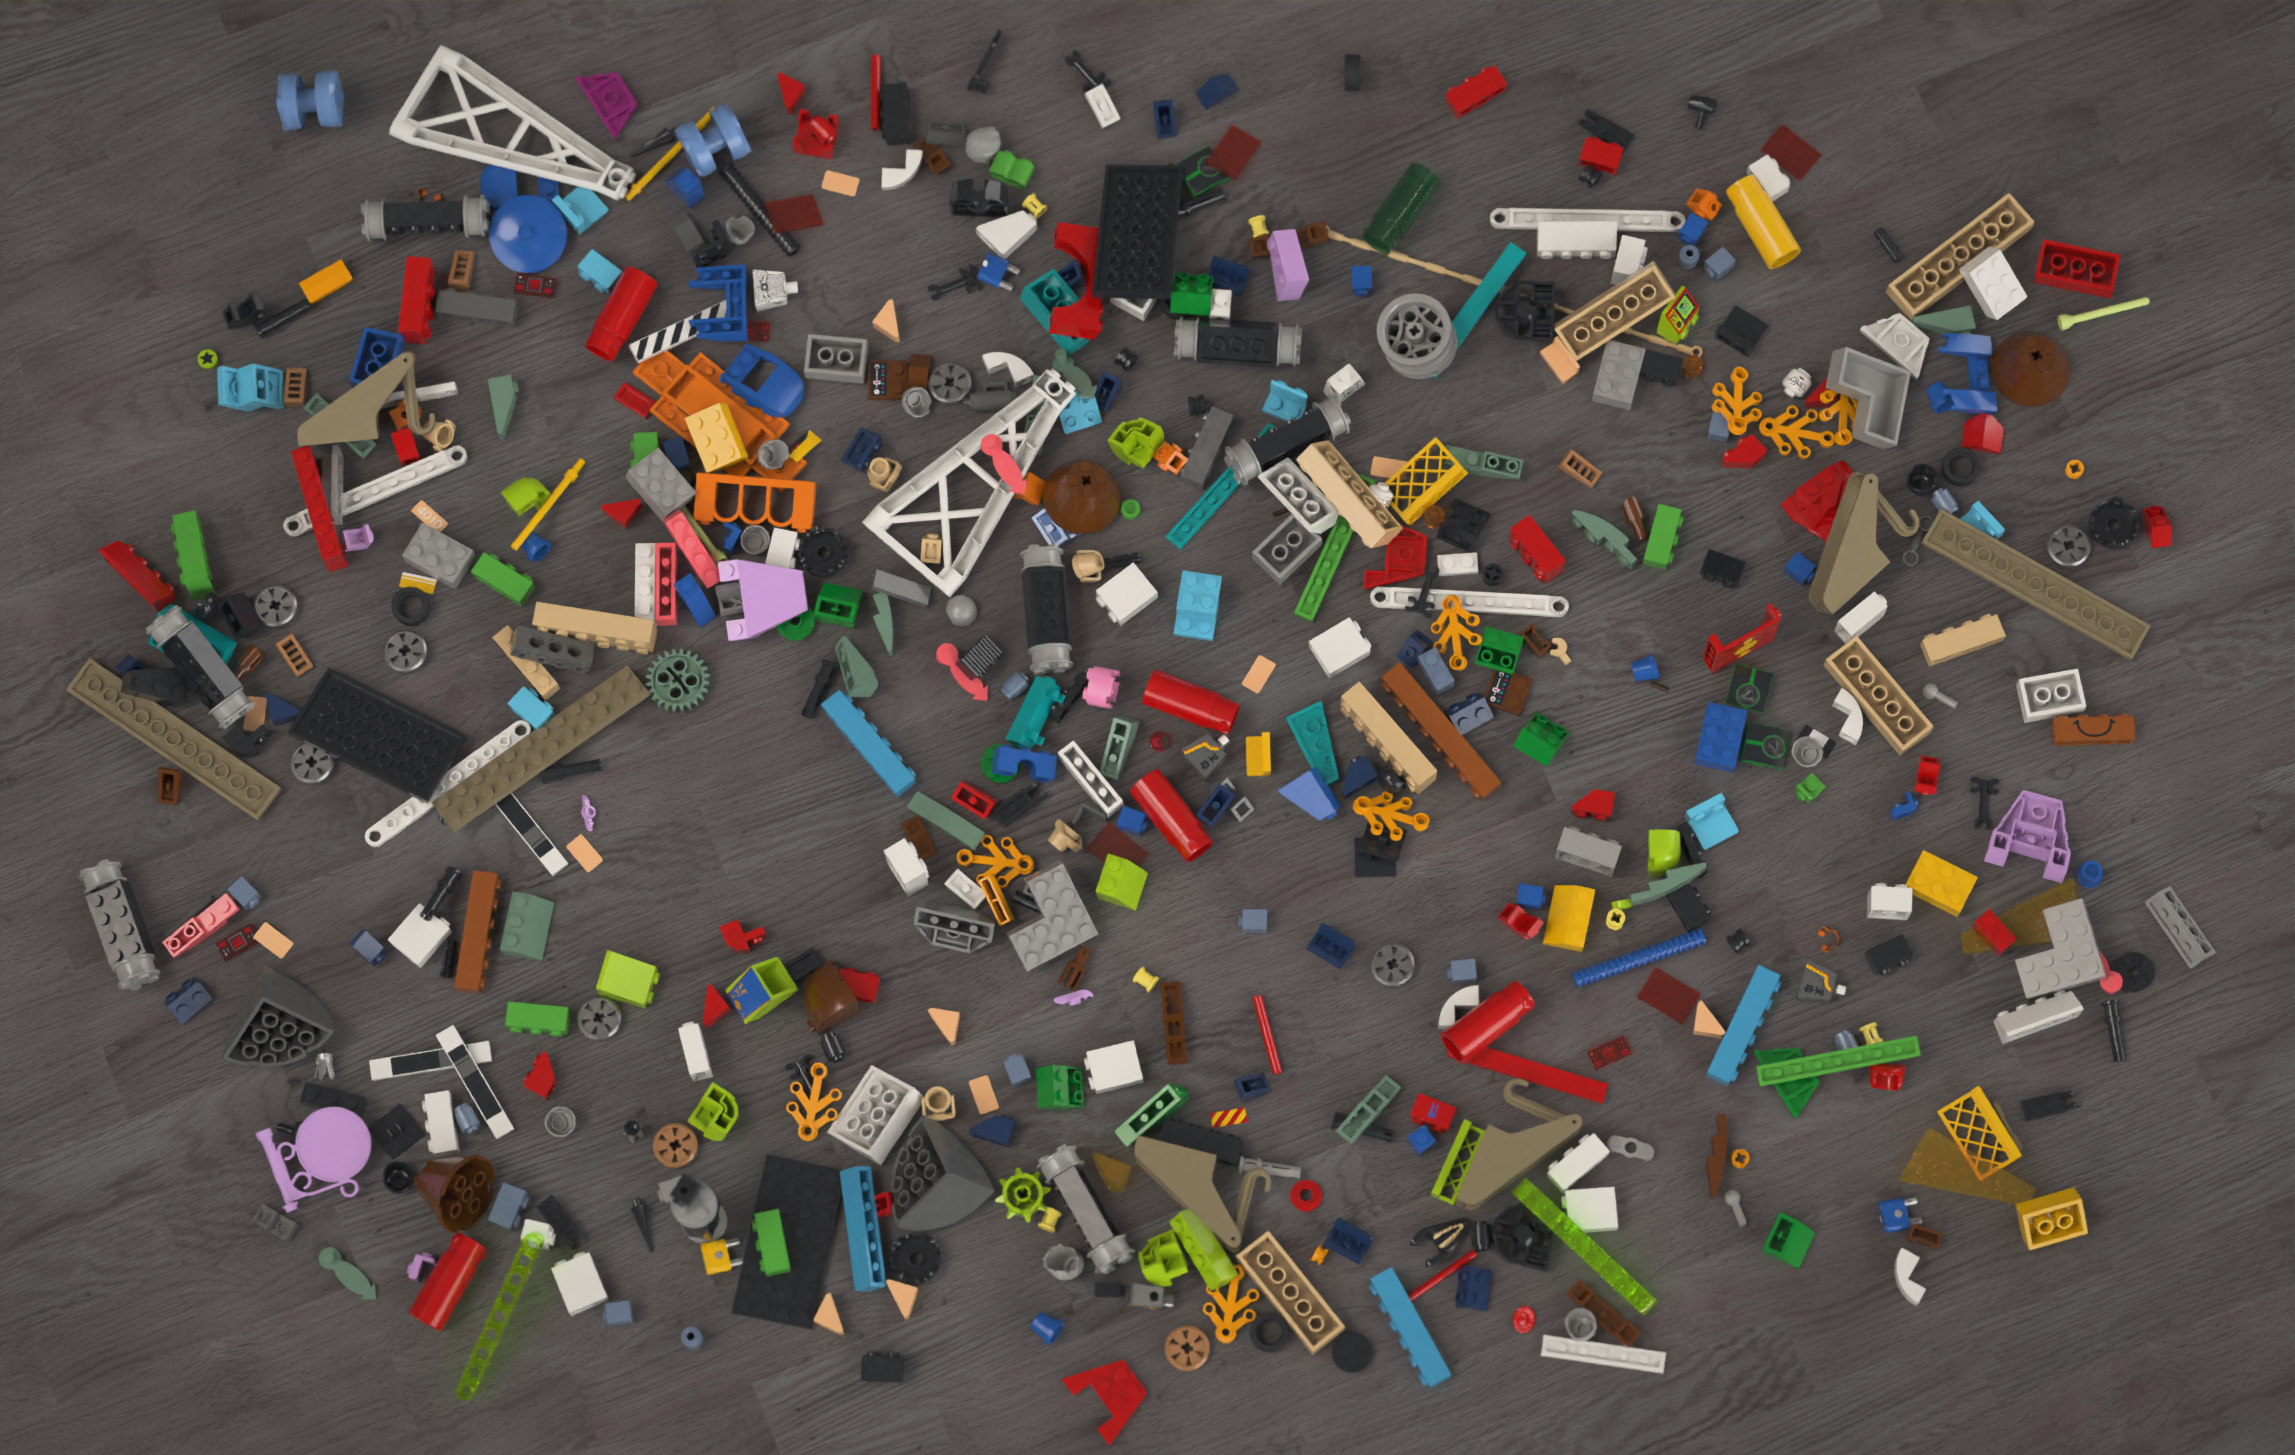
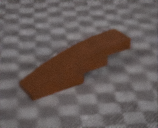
[1160,981,1188,1065]
[1705,1114,1727,1200]

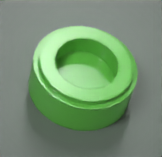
[1121,499,1140,520]

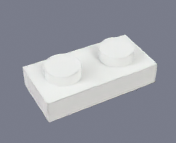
[1084,84,1121,128]
[1437,552,1478,576]
[944,869,986,910]

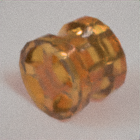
[1682,355,1703,378]
[1424,505,1444,529]

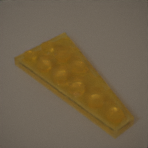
[1960,877,2077,955]
[1899,1128,2036,1204]

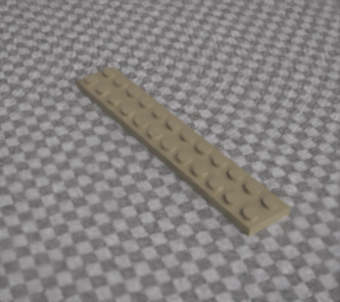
[1921,509,2151,661]
[66,658,281,821]
[432,665,650,833]

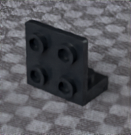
[691,219,732,268]
[1714,305,1768,357]
[1436,498,1490,553]

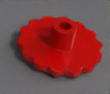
[1512,1305,1536,1334]

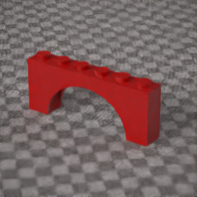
[1049,222,1103,340]
[291,445,349,572]

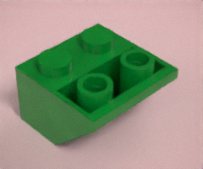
[1170,273,1213,316]
[814,582,863,629]
[1474,626,1524,675]
[1513,712,1570,767]
[1036,1065,1084,1110]
[1761,1212,1815,1270]

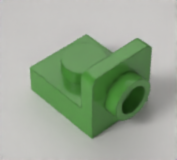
[1794,773,1826,804]

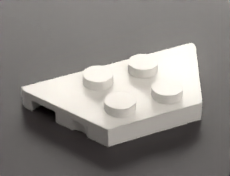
[1860,313,1929,380]

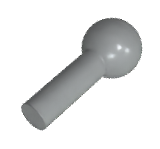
[1922,683,1958,709]
[1724,1190,1747,1226]

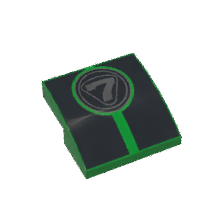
[1175,146,1230,198]
[1725,663,1774,713]
[1740,722,1790,770]

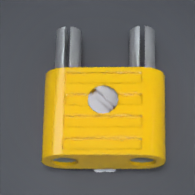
[700,1238,743,1275]

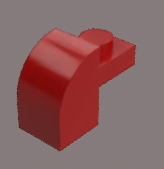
[1914,755,1940,795]
[1497,902,1544,940]
[719,919,767,954]

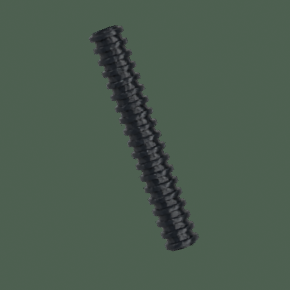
[719,163,801,257]

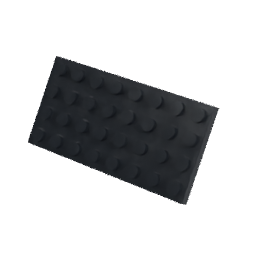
[1092,165,1184,299]
[288,667,467,804]
[731,1155,843,1330]

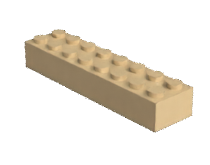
[1886,193,2034,321]

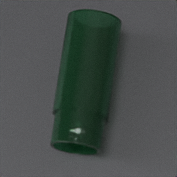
[1362,163,1441,254]

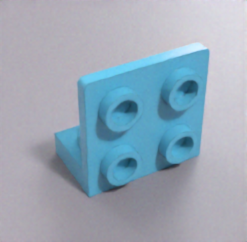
[552,187,609,235]
[1262,380,1308,422]
[1051,390,1102,434]
[1961,501,2005,540]
[1685,793,1739,850]

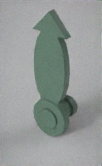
[1052,349,1097,399]
[319,1247,377,1300]

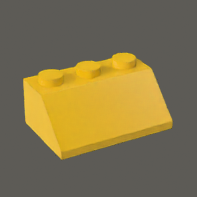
[1543,885,1595,952]

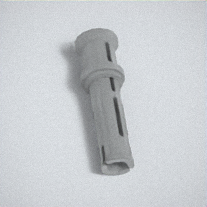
[1238,1155,1301,1179]

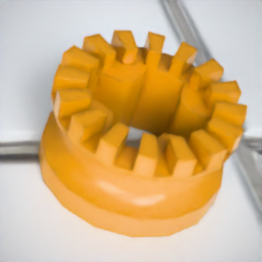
[2065,460,2084,479]
[1730,1149,1750,1168]
[1311,1245,1329,1266]

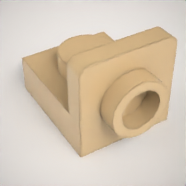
[920,533,943,564]

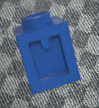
[723,522,743,555]
[1890,791,1918,821]

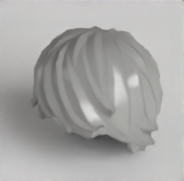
[965,126,1001,165]
[1043,1243,1084,1281]

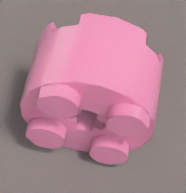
[1083,666,1120,709]

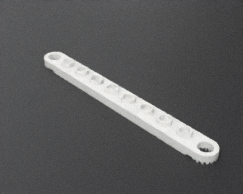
[1490,208,1685,232]
[283,446,468,537]
[1370,587,1569,617]
[365,720,531,847]

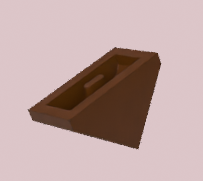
[908,354,931,392]
[158,767,184,805]

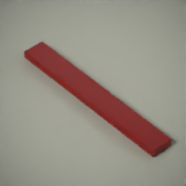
[1447,1047,1608,1104]

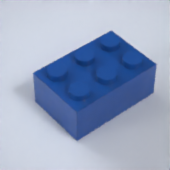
[349,327,406,388]
[1694,702,1747,773]

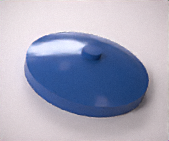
[489,195,568,274]

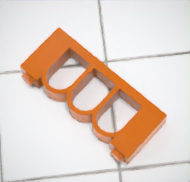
[693,472,817,533]

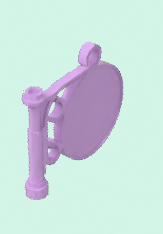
[255,1107,372,1213]

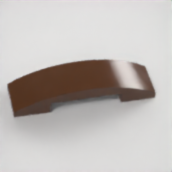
[1249,221,1329,258]
[1566,1279,1642,1348]

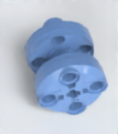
[277,70,344,131]
[674,104,751,178]

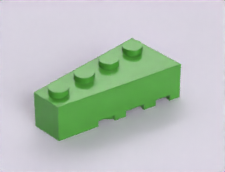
[170,510,216,601]

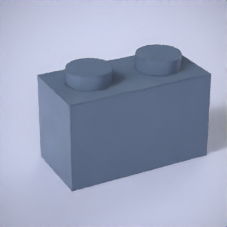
[1417,647,1455,696]
[488,1182,529,1232]

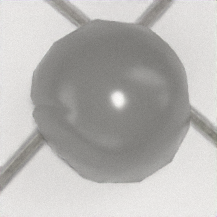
[723,216,755,245]
[902,387,932,418]
[757,439,789,470]
[740,525,770,555]
[946,594,977,627]
[1792,736,1823,768]
[545,1106,576,1137]
[1565,1308,1597,1342]

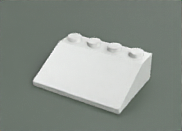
[827,1065,925,1165]

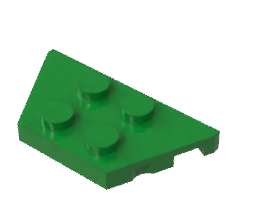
[1753,1047,1819,1119]

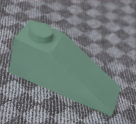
[1911,305,1976,334]
[488,375,519,440]
[835,636,878,697]
[1099,714,1140,780]

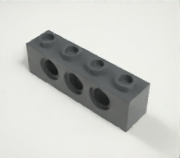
[510,625,594,674]

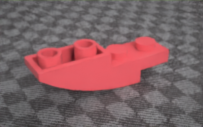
[162,893,240,958]

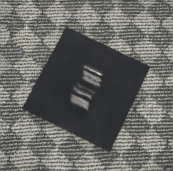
[1359,822,1407,862]
[1354,837,1396,877]
[368,1104,424,1160]

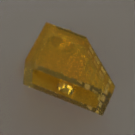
[1092,1152,1132,1193]

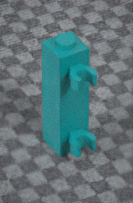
[1005,676,1066,749]

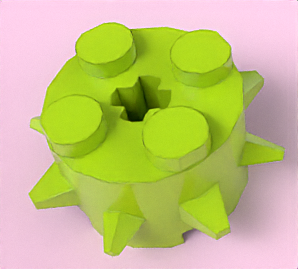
[995,1168,1051,1223]

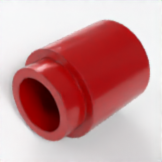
[809,115,838,144]

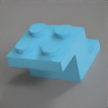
[217,363,284,412]
[1173,570,1222,641]

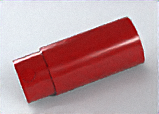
[584,266,658,362]
[1142,669,1240,735]
[1129,769,1213,863]
[1440,980,1535,1064]
[407,1232,487,1332]

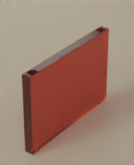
[1760,124,1822,181]
[1206,125,1261,180]
[765,194,823,234]
[1086,822,1149,867]
[1637,967,1701,1024]

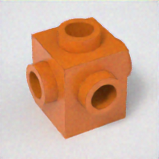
[1686,188,1722,221]
[389,400,422,429]
[1154,442,1188,475]

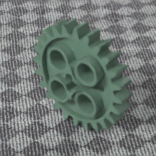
[646,649,710,713]

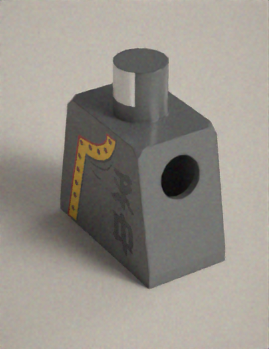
[1181,734,1230,782]
[1796,960,1846,1004]
[1125,1283,1174,1311]

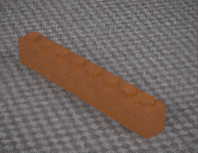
[1381,662,1502,802]

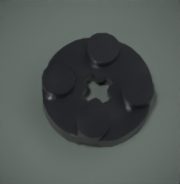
[2112,952,2154,993]

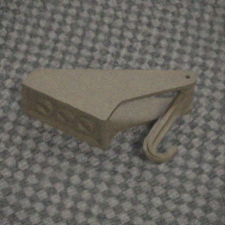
[297,351,435,446]
[1808,472,1920,615]
[1455,1078,1582,1211]
[1134,1136,1271,1253]

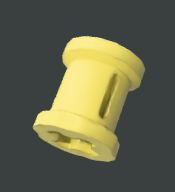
[1022,193,1048,219]
[1248,215,1270,238]
[1606,909,1625,930]
[1133,966,1159,993]
[1859,1022,1884,1045]
[1038,1207,1062,1233]

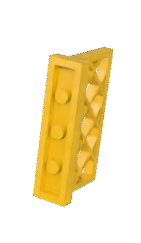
[1385,437,1468,526]
[1937,1086,2022,1181]

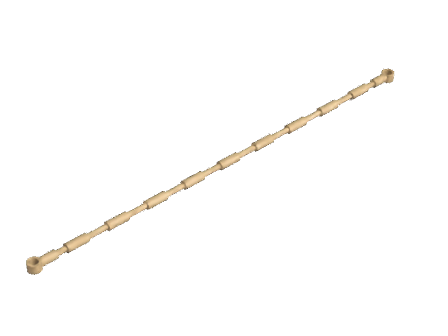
[1326,226,1702,360]

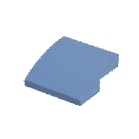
[1031,508,1082,547]

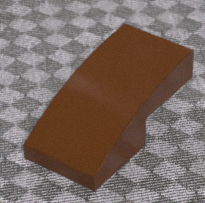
[913,137,951,176]
[900,815,937,861]

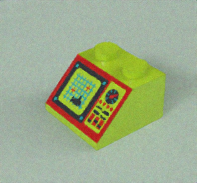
[1656,286,1699,345]

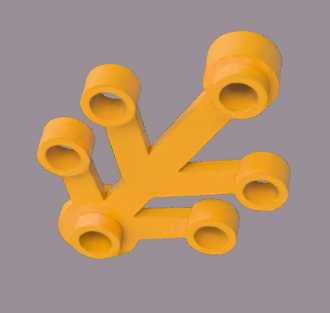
[1712,367,1762,435]
[1819,390,1858,446]
[1759,405,1835,460]
[1431,594,1482,671]
[1353,791,1430,841]
[957,835,1035,889]
[786,1063,842,1141]
[1203,1264,1259,1343]

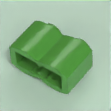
[989,150,1034,190]

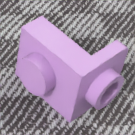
[340,524,374,552]
[407,1252,437,1282]

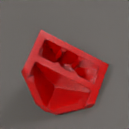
[1961,413,2004,454]

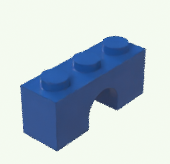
[992,745,1057,783]

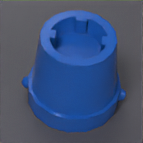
[1926,382,1954,414]
[521,531,551,562]
[1631,654,1660,682]
[2076,861,2103,889]
[1030,1312,1064,1345]

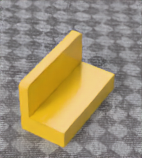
[1246,732,1271,776]

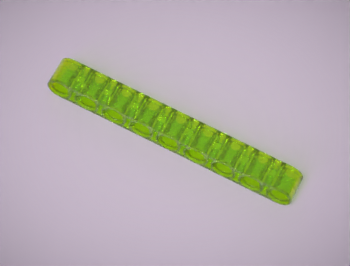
[1512,1177,1658,1316]
[456,1231,544,1401]

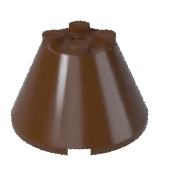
[1991,331,2070,407]
[1043,460,1121,534]
[415,1155,495,1233]

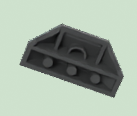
[913,902,995,954]

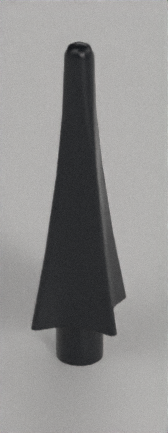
[630,127,676,158]
[630,1198,653,1253]

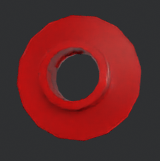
[1290,1180,1322,1212]

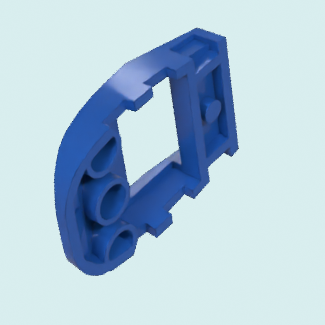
[480,155,560,212]
[719,344,804,418]

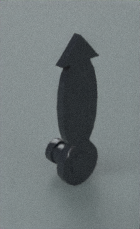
[967,29,1002,94]

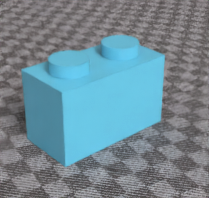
[577,249,623,295]
[507,686,555,730]

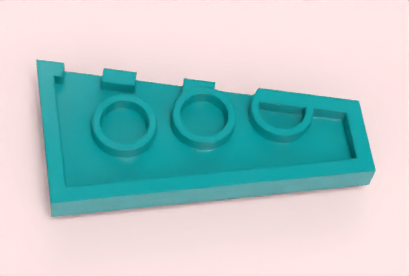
[1286,701,1339,786]

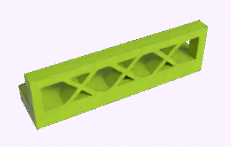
[1431,1119,1485,1205]

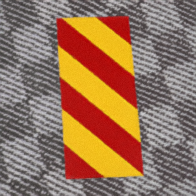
[1210,1107,1247,1128]

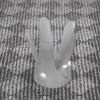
[314,1049,335,1081]
[623,1120,644,1143]

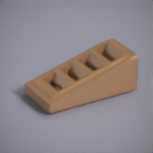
[448,250,475,292]
[284,368,307,407]
[1557,449,1603,489]
[275,634,314,677]

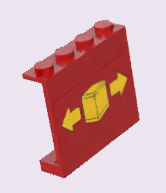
[1702,603,1781,674]

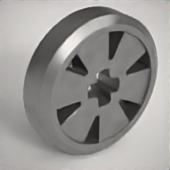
[928,362,972,405]
[2046,524,2091,568]
[253,584,298,628]
[383,630,428,674]
[290,743,335,785]
[1370,943,1415,988]
[577,996,622,1041]

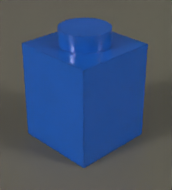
[1678,212,1708,246]
[1351,266,1372,297]
[1783,552,1816,586]
[1116,806,1148,836]
[1516,884,1546,911]
[1407,1125,1436,1156]

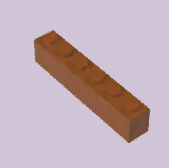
[454,870,502,994]

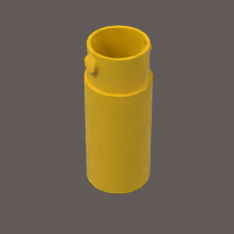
[1726,175,1801,270]

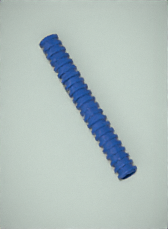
[1572,928,1706,988]

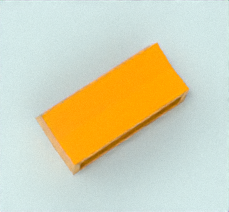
[299,259,354,305]
[978,874,1015,926]

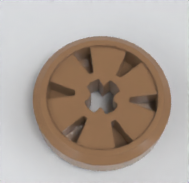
[653,1123,698,1169]
[1165,1326,1210,1372]

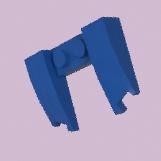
[689,264,748,341]
[1938,333,1997,415]

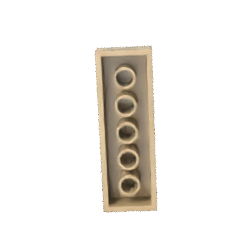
[1554,261,1676,361]
[1296,440,1403,548]
[532,602,658,654]
[1823,635,1934,756]
[1340,681,1437,795]
[1236,1231,1345,1355]

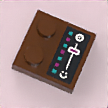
[868,360,908,401]
[1484,670,1533,717]

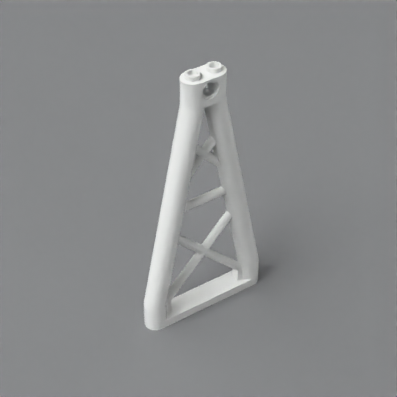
[389,45,636,201]
[862,369,1076,597]

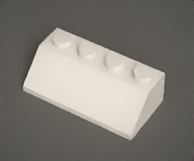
[1537,221,1617,259]
[1258,457,1339,534]
[1994,990,2083,1044]

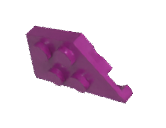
[575,72,638,139]

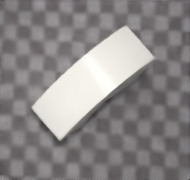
[882,150,923,190]
[982,352,1034,388]
[1832,688,1863,745]
[1438,985,1479,1029]
[1894,1248,1926,1306]

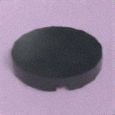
[1332,1332,1372,1373]

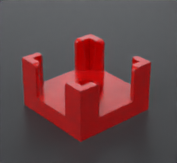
[792,109,839,160]

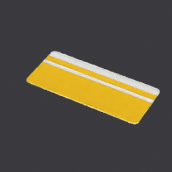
[399,572,437,594]

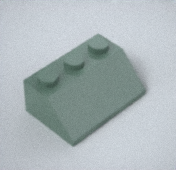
[500,891,555,961]

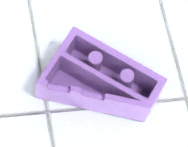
[1267,229,1309,302]

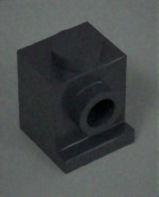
[670,1173,702,1208]

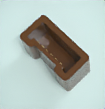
[1520,624,1551,659]
[1906,1224,1942,1251]

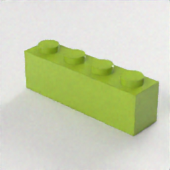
[1169,1209,1238,1291]

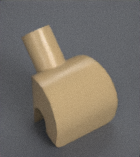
[1550,638,1572,666]

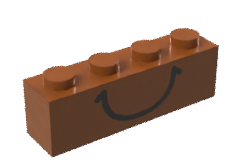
[2051,713,2136,746]

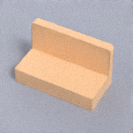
[1540,336,1580,384]

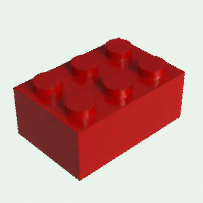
[1509,515,1566,584]

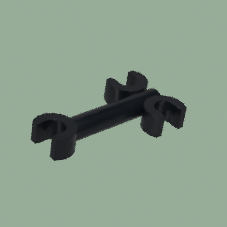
[1065,50,1111,92]
[928,264,981,301]
[1404,564,1439,618]
[1970,777,1999,830]
[785,1054,824,1099]

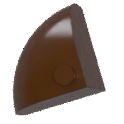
[803,959,861,1035]

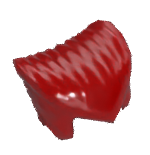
[1868,1063,1906,1091]

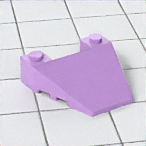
[718,559,808,641]
[1984,790,2071,883]

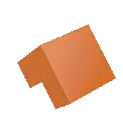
[1013,472,1045,505]

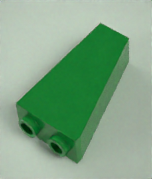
[1114,1084,1190,1147]

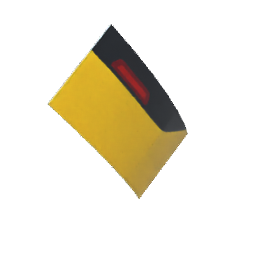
[788,430,822,463]

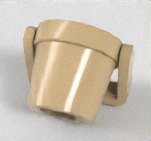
[422,419,456,452]
[867,457,902,492]
[1072,550,1104,583]
[1048,819,1082,853]
[921,1086,955,1121]

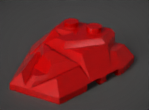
[1780,460,1853,543]

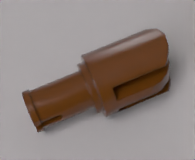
[1621,497,1649,542]
[232,645,265,681]
[1057,945,1091,992]

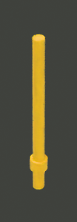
[511,458,585,551]

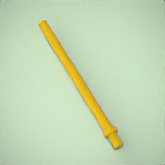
[624,107,714,201]

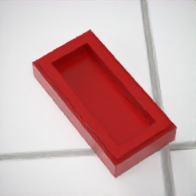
[613,382,656,420]

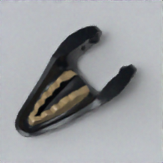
[1409,1218,1471,1267]

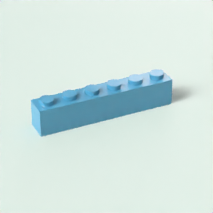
[821,690,916,798]
[1706,965,1782,1086]
[840,1166,886,1292]
[1368,1267,1451,1389]

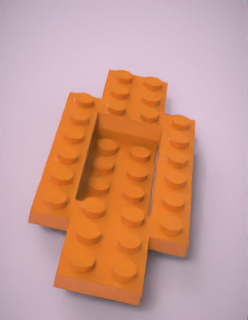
[633,350,807,493]

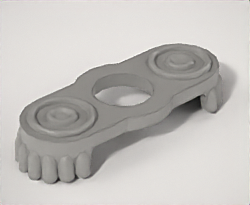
[1606,1135,1654,1162]

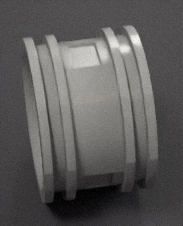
[1377,293,1458,379]

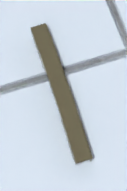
[1992,1102,2023,1151]

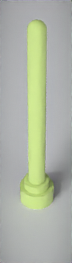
[2057,297,2150,331]
[680,506,728,567]

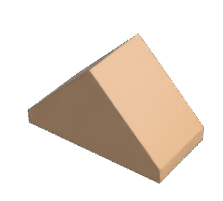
[873,299,900,343]
[1693,1000,1726,1039]
[928,1008,960,1046]
[886,1279,918,1320]
[814,1293,844,1335]

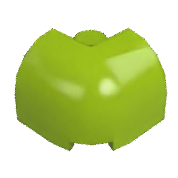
[1107,417,1164,469]
[500,477,551,517]
[1647,830,1681,878]
[687,1082,739,1141]
[1139,1229,1188,1287]

